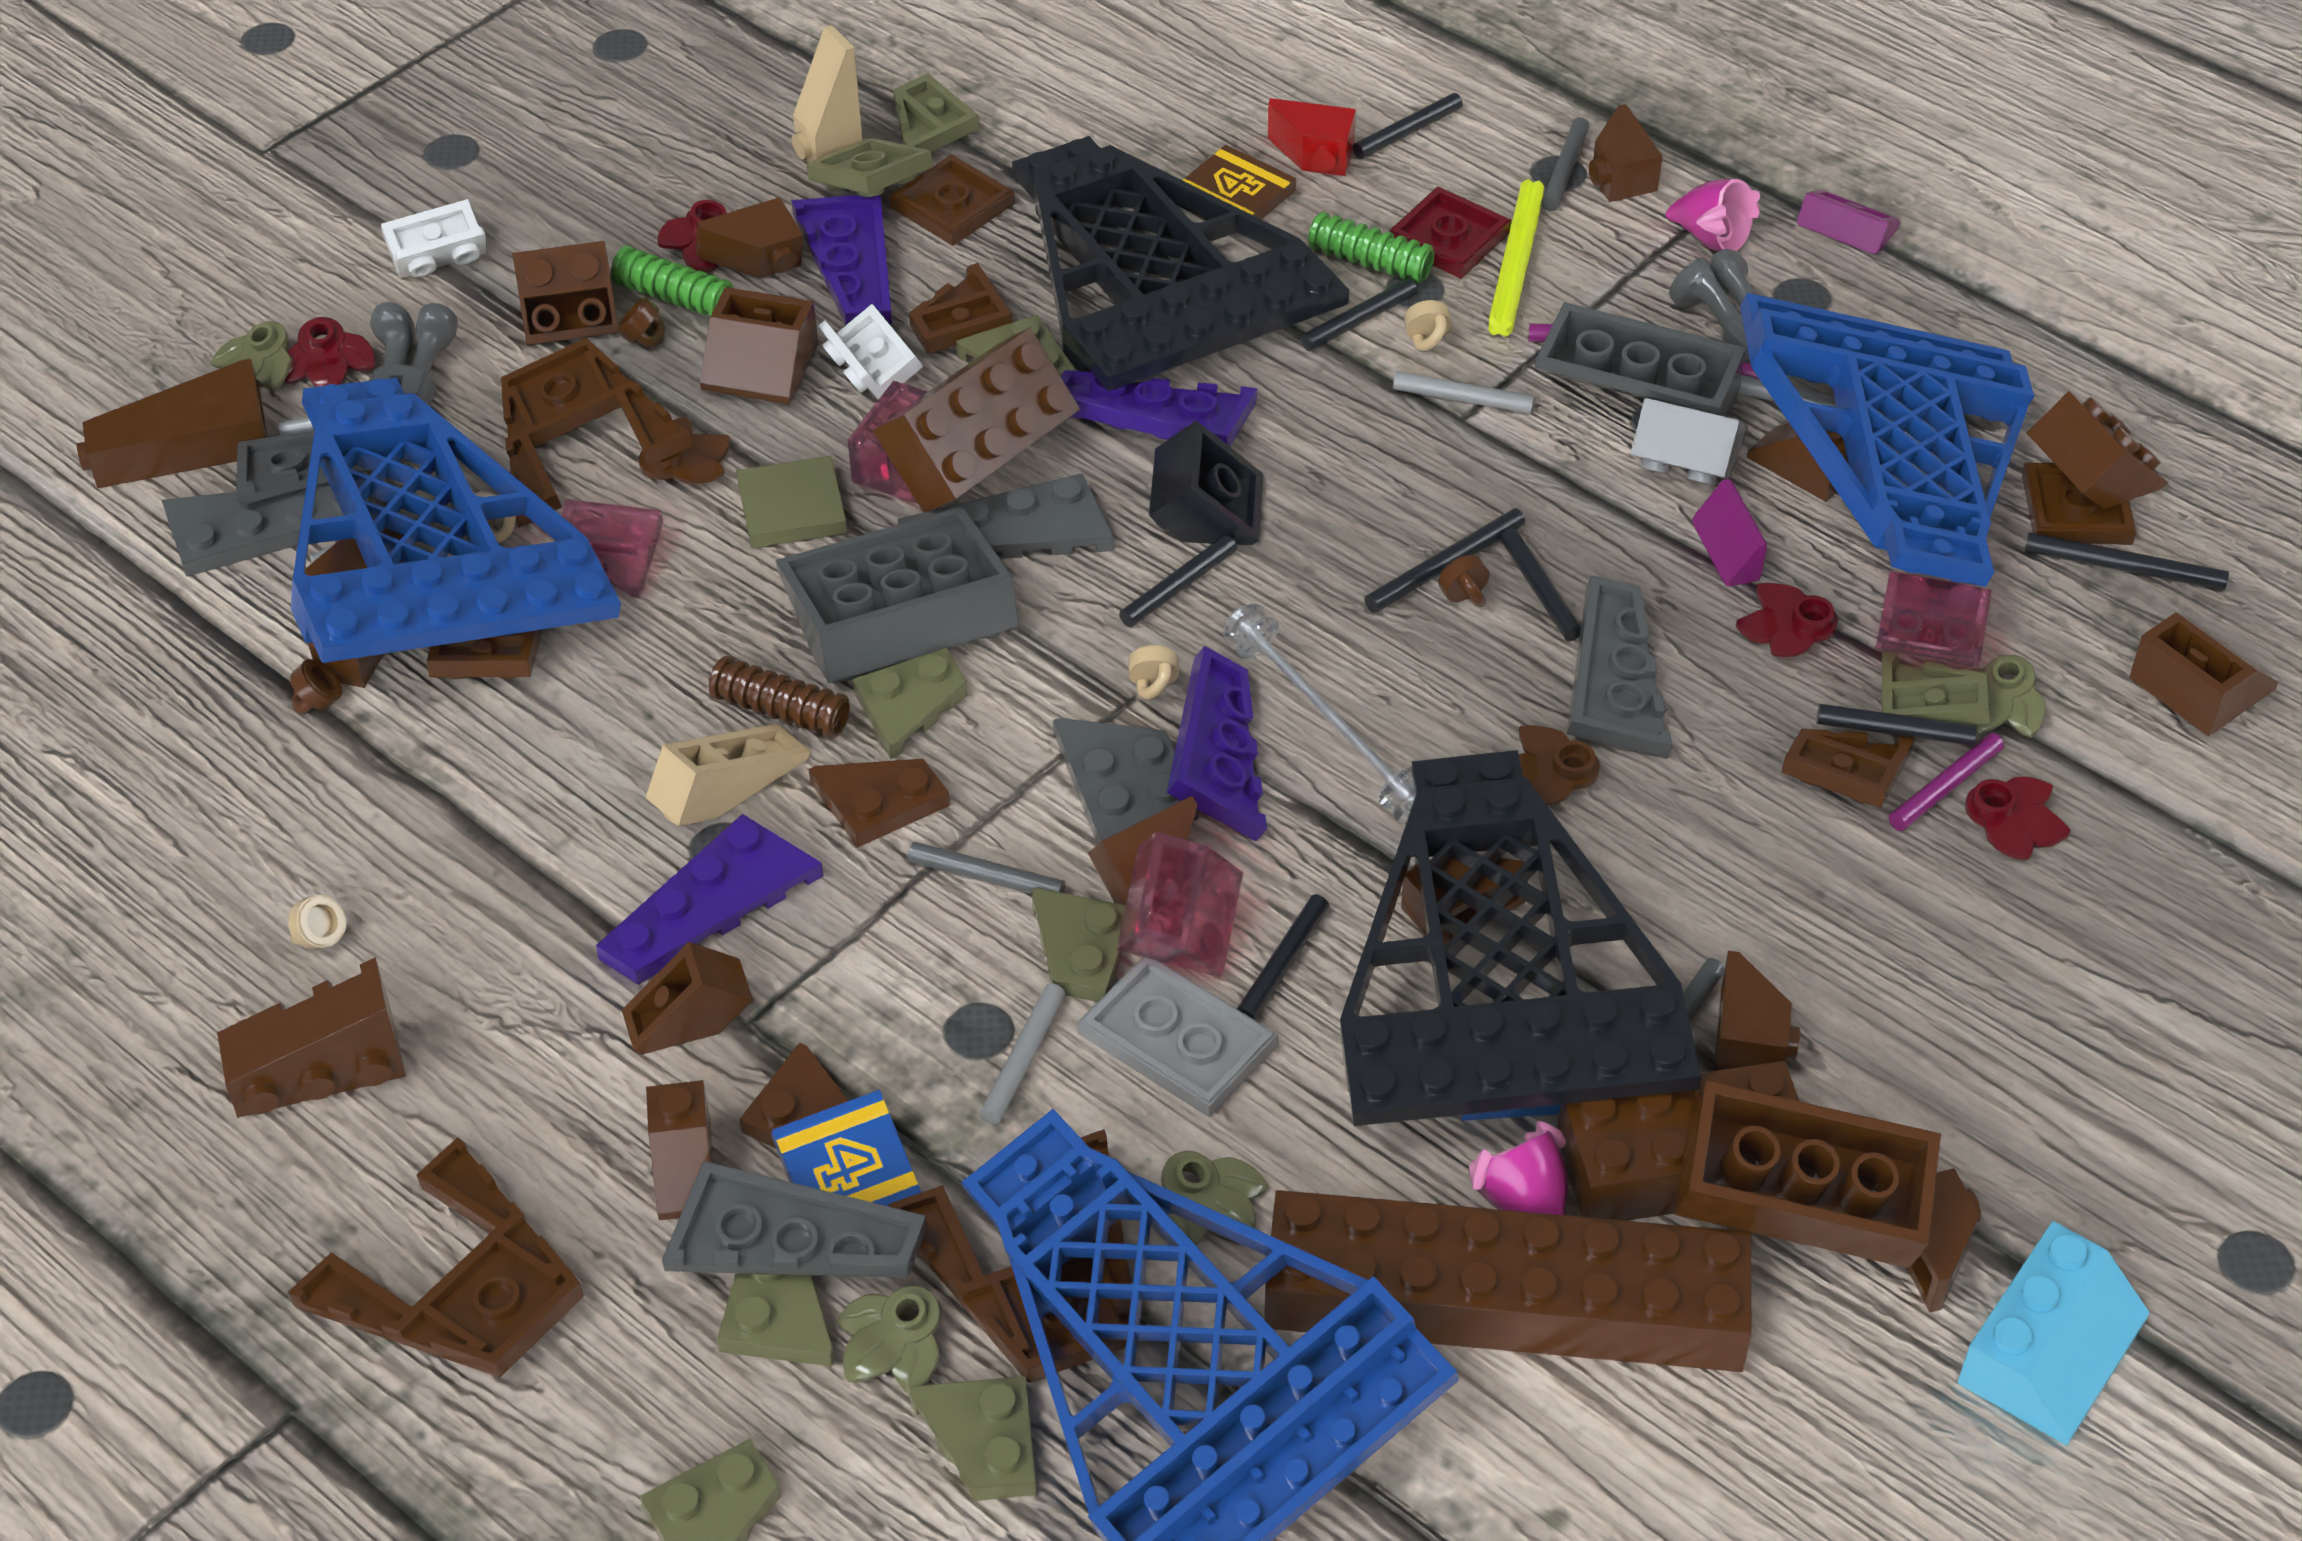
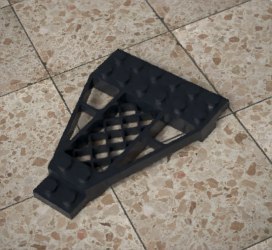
[1012,136,1349,391]
[1340,750,1701,1126]

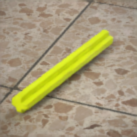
[1488,179,1544,337]

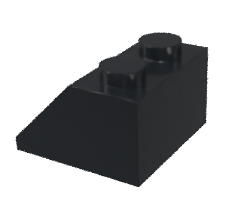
[1149,420,1263,545]

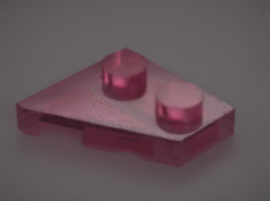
[554,499,664,598]

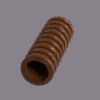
[708,656,850,738]

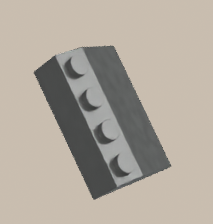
[776,506,1019,683]

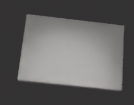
[1077,953,1278,1117]

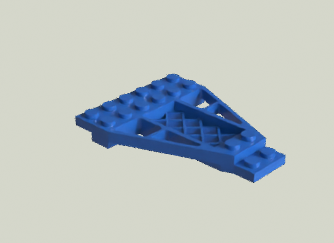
[1740,293,2034,587]
[291,378,621,663]
[961,1109,1459,1541]

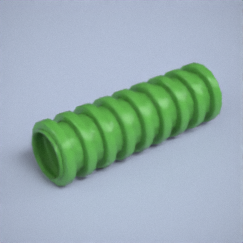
[1308,211,1434,284]
[611,246,734,316]

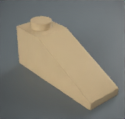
[792,25,863,162]
[645,724,810,826]

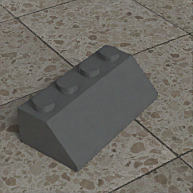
[1534,302,1746,417]

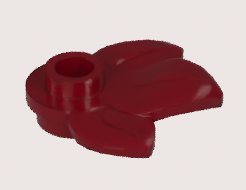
[657,200,727,272]
[284,317,376,387]
[1736,583,1838,657]
[1965,776,2071,860]

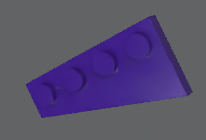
[791,194,892,326]
[1060,370,1258,447]
[1166,646,1267,841]
[596,814,823,985]

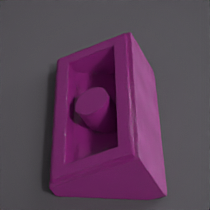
[1797,189,1901,254]
[1692,479,1767,586]

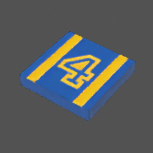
[771,1089,921,1206]

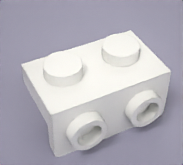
[381,199,486,279]
[818,304,924,402]

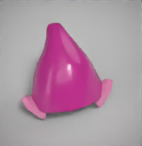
[1665,179,1761,251]
[1468,1121,1568,1215]

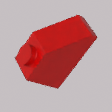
[1268,98,1356,176]

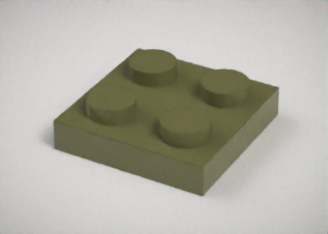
[806,138,933,197]

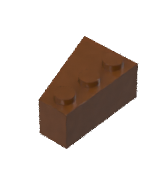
[217,957,406,1118]

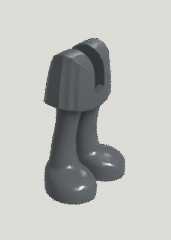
[1669,249,1756,363]
[368,302,458,405]

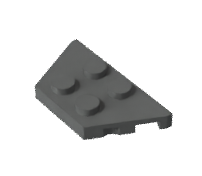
[1053,718,1197,845]

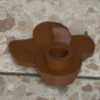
[639,417,730,484]
[1519,725,1600,806]

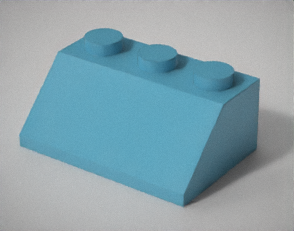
[1957,1221,2150,1446]

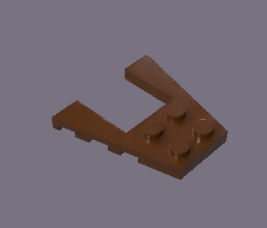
[501,338,694,528]
[888,1129,1139,1383]
[288,1137,584,1377]

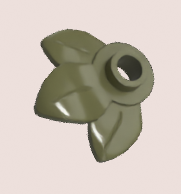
[211,321,292,392]
[1971,655,2045,738]
[1161,1151,1268,1245]
[837,1285,941,1396]

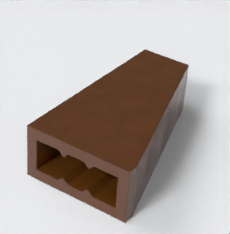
[77,358,268,488]

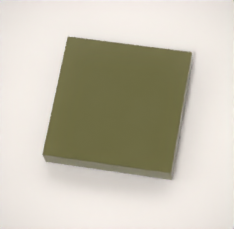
[736,456,847,548]

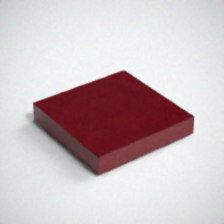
[1388,186,1512,279]

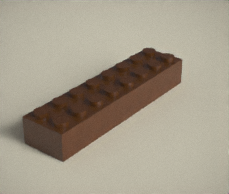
[1264,1190,1752,1372]

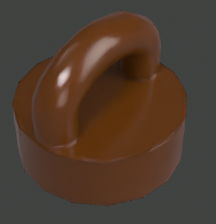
[617,297,665,347]
[1438,555,1490,607]
[290,659,343,714]

